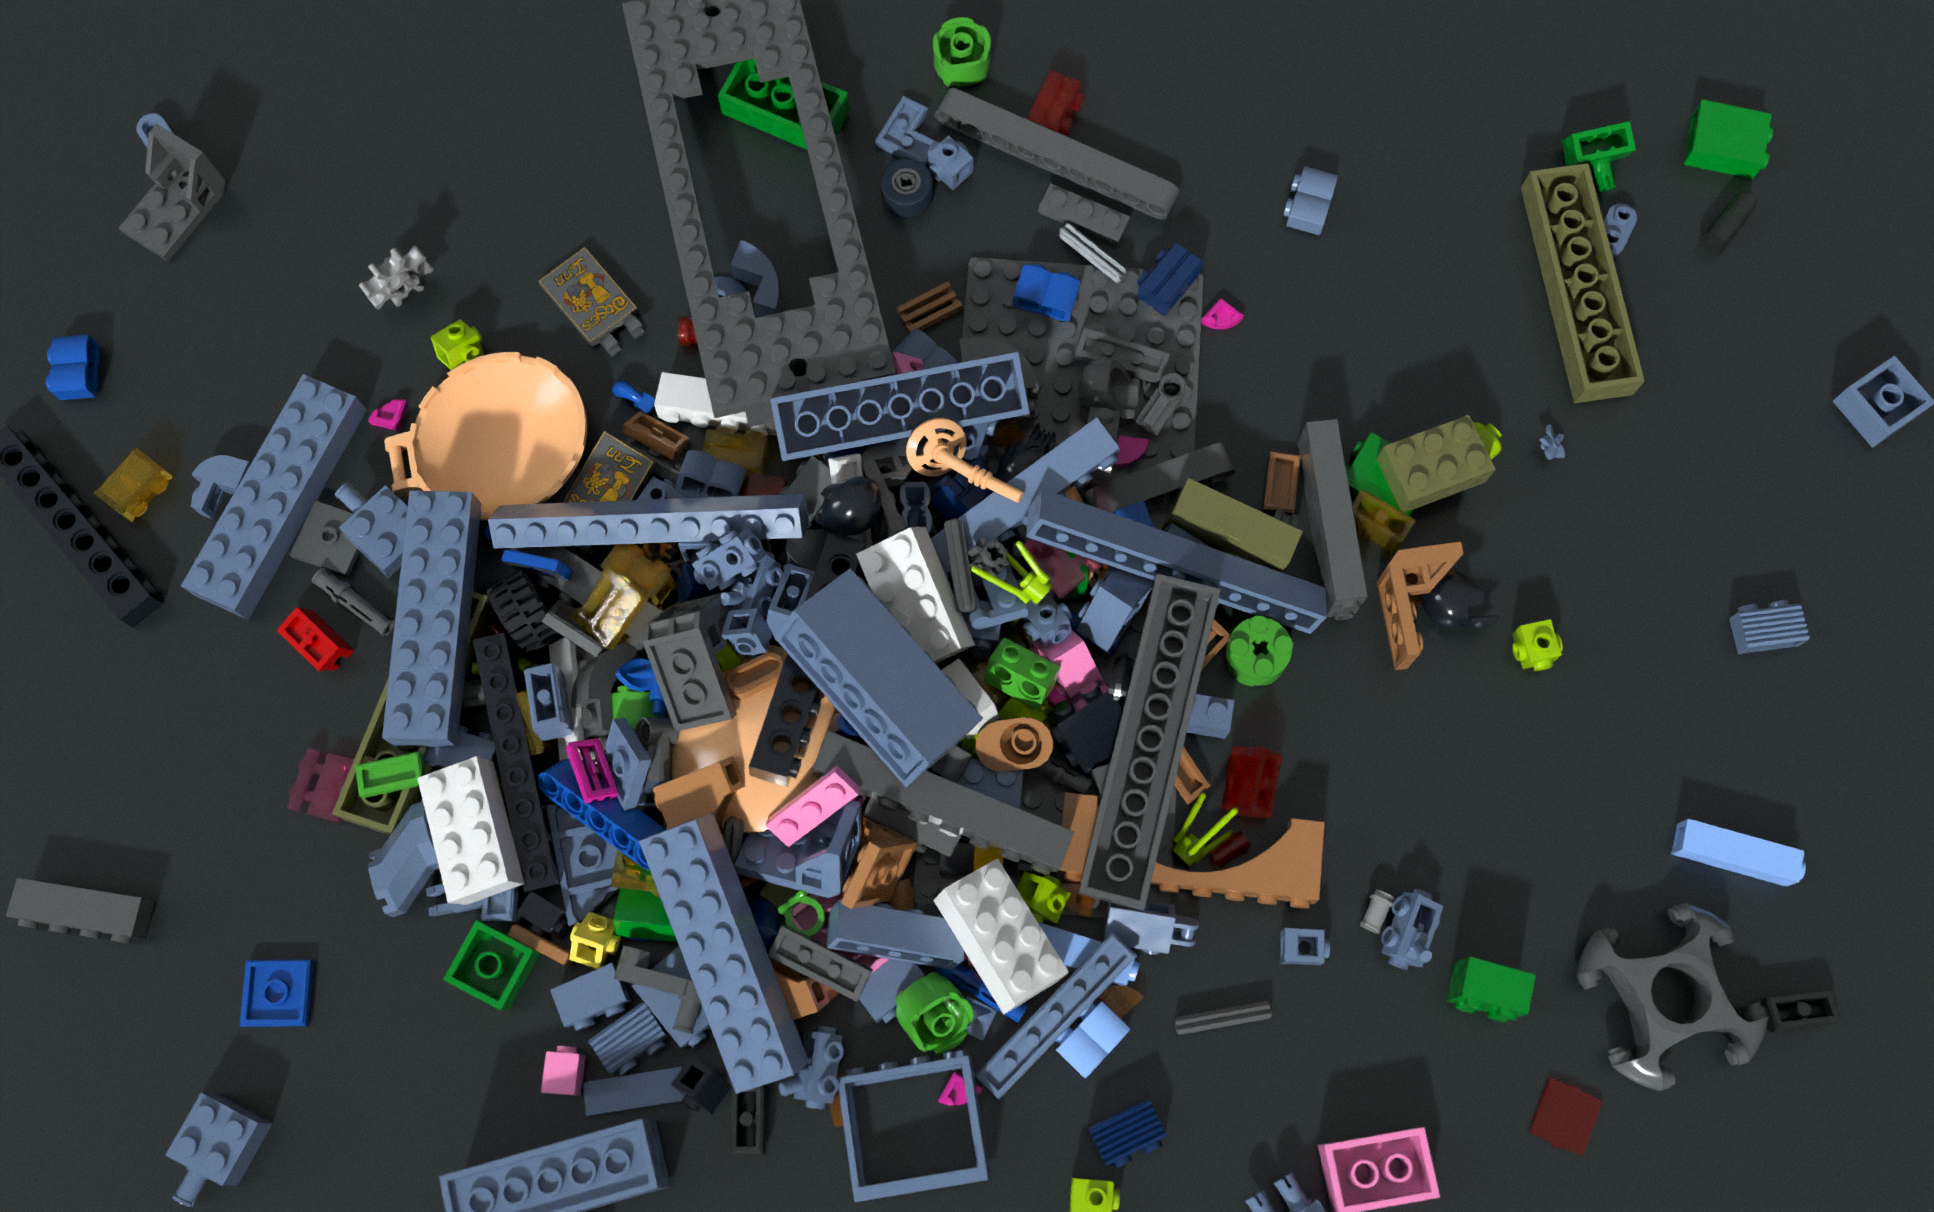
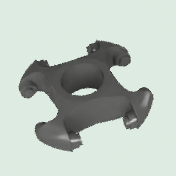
[1576,902,1769,1091]

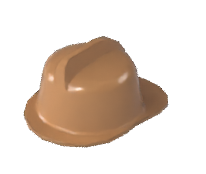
[975,717,1053,772]

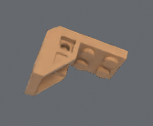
[1377,541,1463,670]
[841,807,918,909]

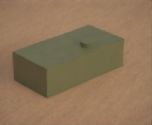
[1161,478,1303,572]

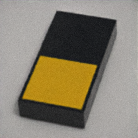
[939,841,1005,875]

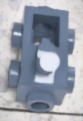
[692,527,767,591]
[720,551,783,627]
[1016,578,1072,649]
[1381,889,1444,970]
[779,1026,844,1110]

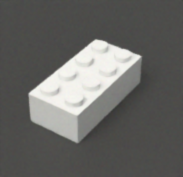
[856,527,975,663]
[417,756,525,905]
[933,858,1069,1014]

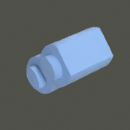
[1056,1001,1131,1078]

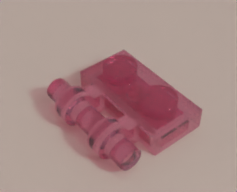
[1019,539,1102,599]
[286,748,354,823]

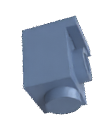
[721,608,772,658]
[1280,928,1330,966]

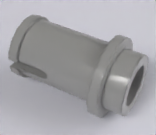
[1360,889,1394,934]

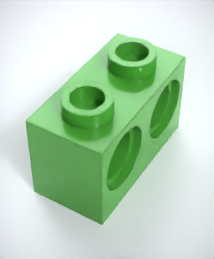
[983,637,1061,711]

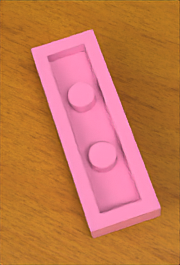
[765,766,860,847]

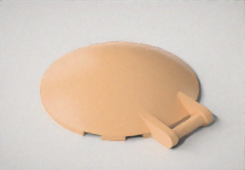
[384,352,587,520]
[666,645,839,833]

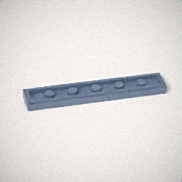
[975,932,1137,1100]

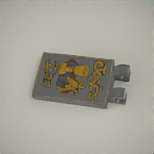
[538,247,645,357]
[562,431,658,555]

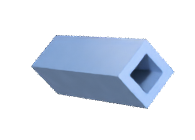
[1671,819,1806,886]
[1038,922,1140,987]

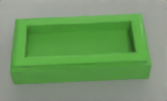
[355,751,425,798]

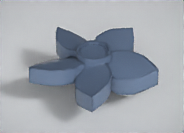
[1539,424,1565,460]

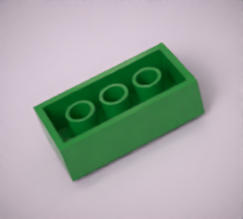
[718,59,850,150]

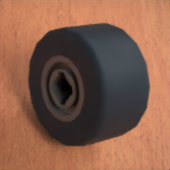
[880,159,933,217]

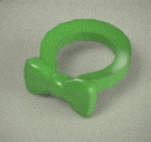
[778,890,825,937]

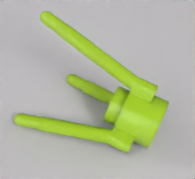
[971,541,1053,604]
[1171,793,1238,867]

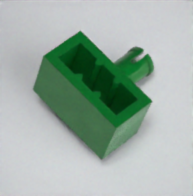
[1561,121,1636,192]

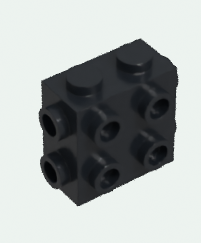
[1046,679,1123,774]

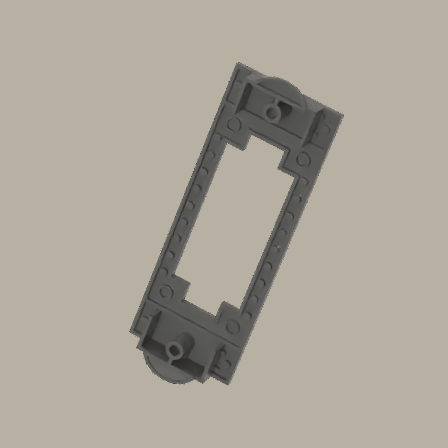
[622,0,896,435]

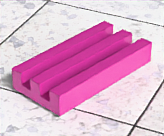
[566,738,619,804]

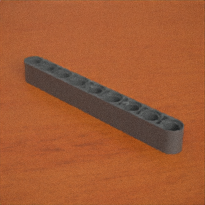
[935,88,1180,219]

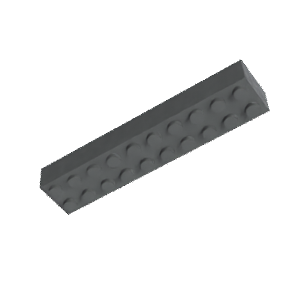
[1078,574,1221,911]

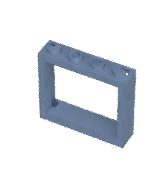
[837,1050,991,1202]

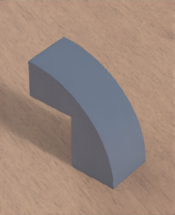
[730,240,782,316]

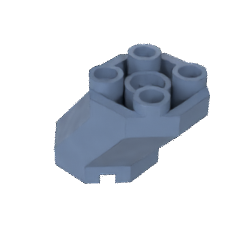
[368,801,439,917]

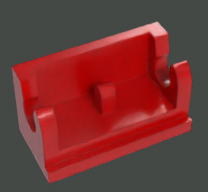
[276,607,355,672]

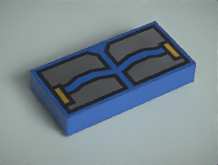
[501,549,573,581]

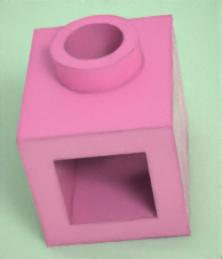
[541,1046,586,1096]

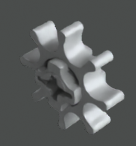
[359,246,433,309]

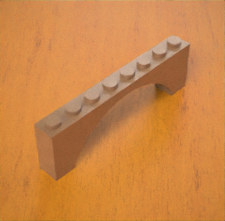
[652,756,830,1020]
[1056,792,1325,909]

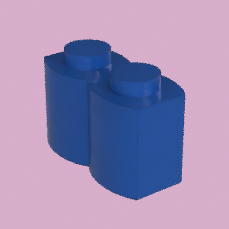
[1012,264,1081,322]
[46,334,99,401]

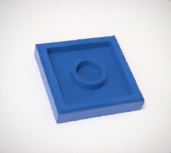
[240,959,314,1027]

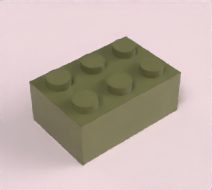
[1376,415,1496,513]

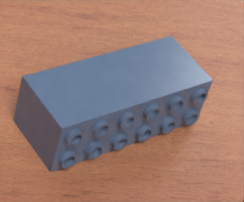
[774,569,983,787]
[439,1119,671,1212]

